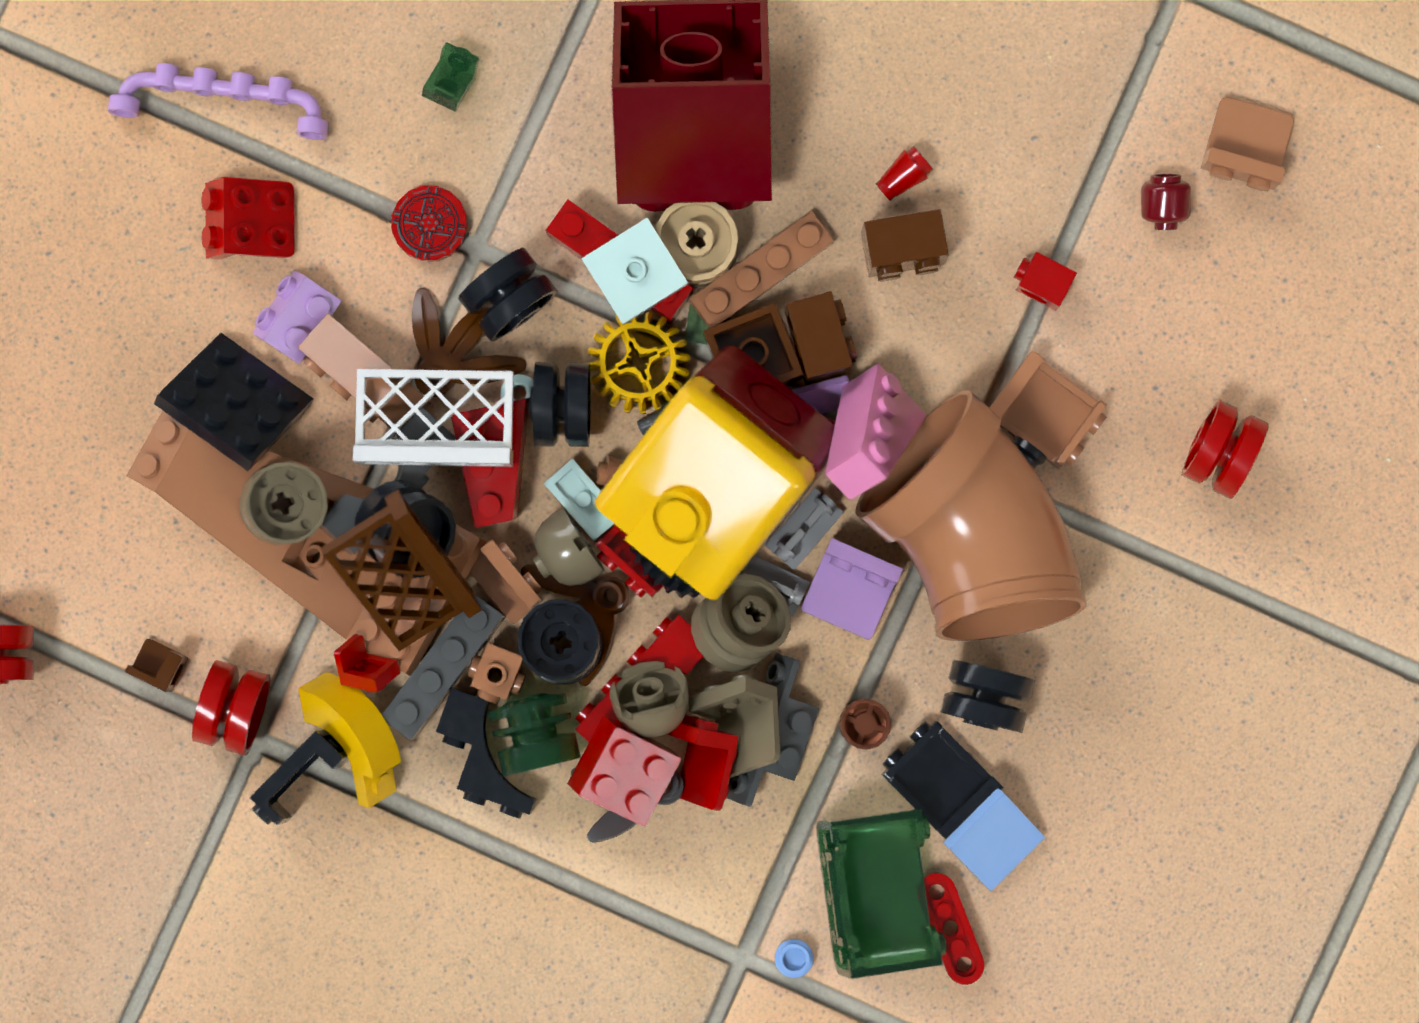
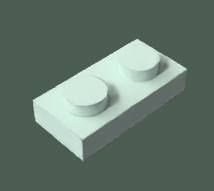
[543,458,614,542]

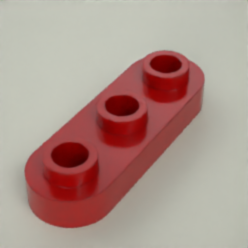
[917,872,984,985]

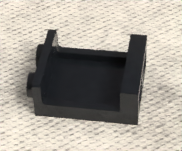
[881,721,1003,840]
[249,730,349,825]

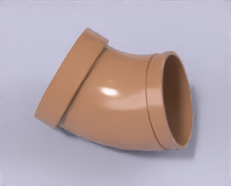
[855,390,1087,641]

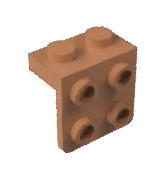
[1200,97,1294,191]

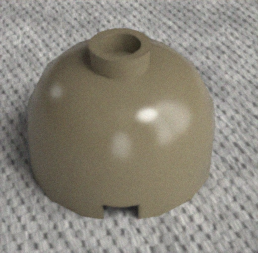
[533,508,605,586]
[610,661,689,738]

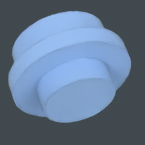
[775,939,813,978]

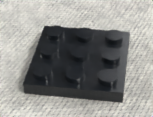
[154,333,314,471]

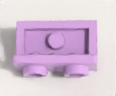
[253,271,341,364]

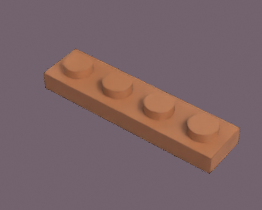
[689,211,834,328]

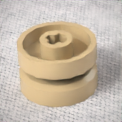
[655,202,738,288]

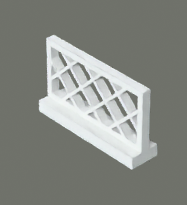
[353,369,514,467]

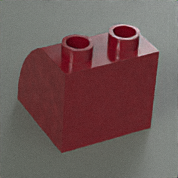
[611,0,772,212]

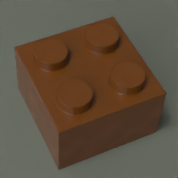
[861,209,949,282]
[785,291,857,385]
[703,303,803,385]

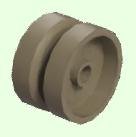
[691,573,791,673]

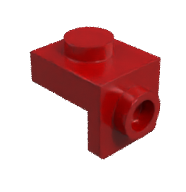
[334,634,400,693]

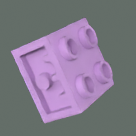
[801,538,903,639]

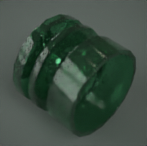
[488,693,581,777]

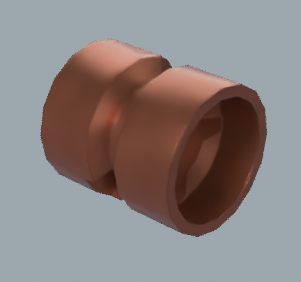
[839,699,891,750]

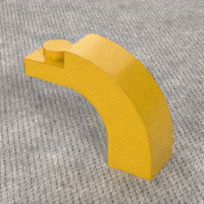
[298,672,401,808]

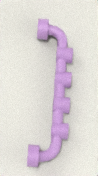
[107,63,329,140]

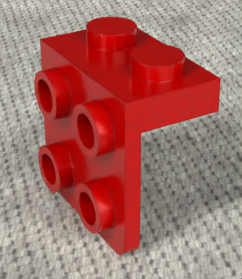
[201,177,295,260]
[666,714,739,811]

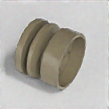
[239,462,328,545]

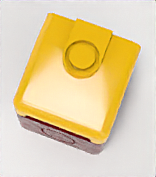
[595,346,835,600]

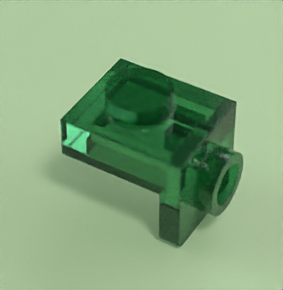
[421,42,479,112]

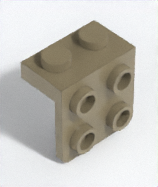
[689,675,780,778]

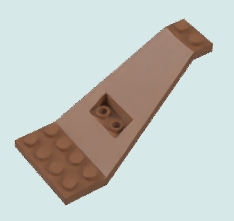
[126,410,487,676]

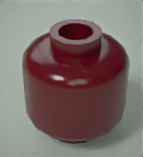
[1141,174,1191,230]

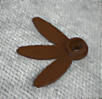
[412,288,526,397]
[521,564,630,686]

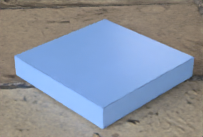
[943,788,1045,891]

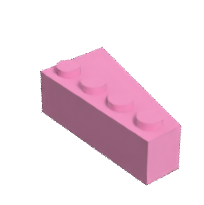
[825,364,927,500]

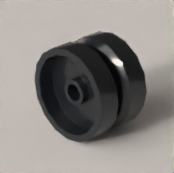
[458,247,558,342]
[530,362,591,447]
[354,480,456,579]
[940,660,1035,733]

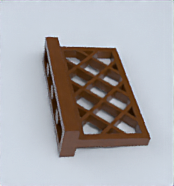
[320,490,482,651]

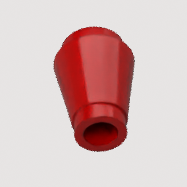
[876,146,933,201]

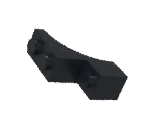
[436,688,537,819]

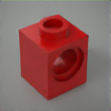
[1014,252,1077,311]

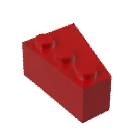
[451,398,530,528]

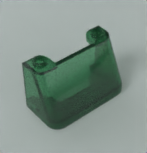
[816,809,946,979]

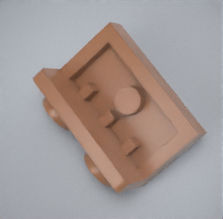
[470,540,543,624]

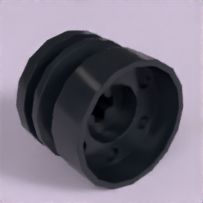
[518,599,603,685]

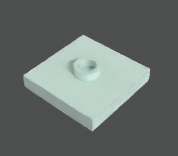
[582,218,688,325]

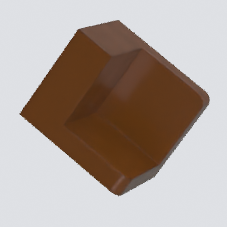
[124,639,189,692]

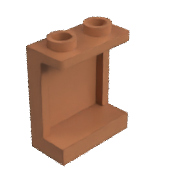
[989,350,1107,469]

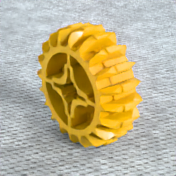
[588,311,690,414]

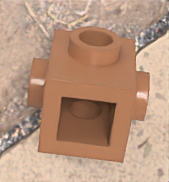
[468,643,526,705]

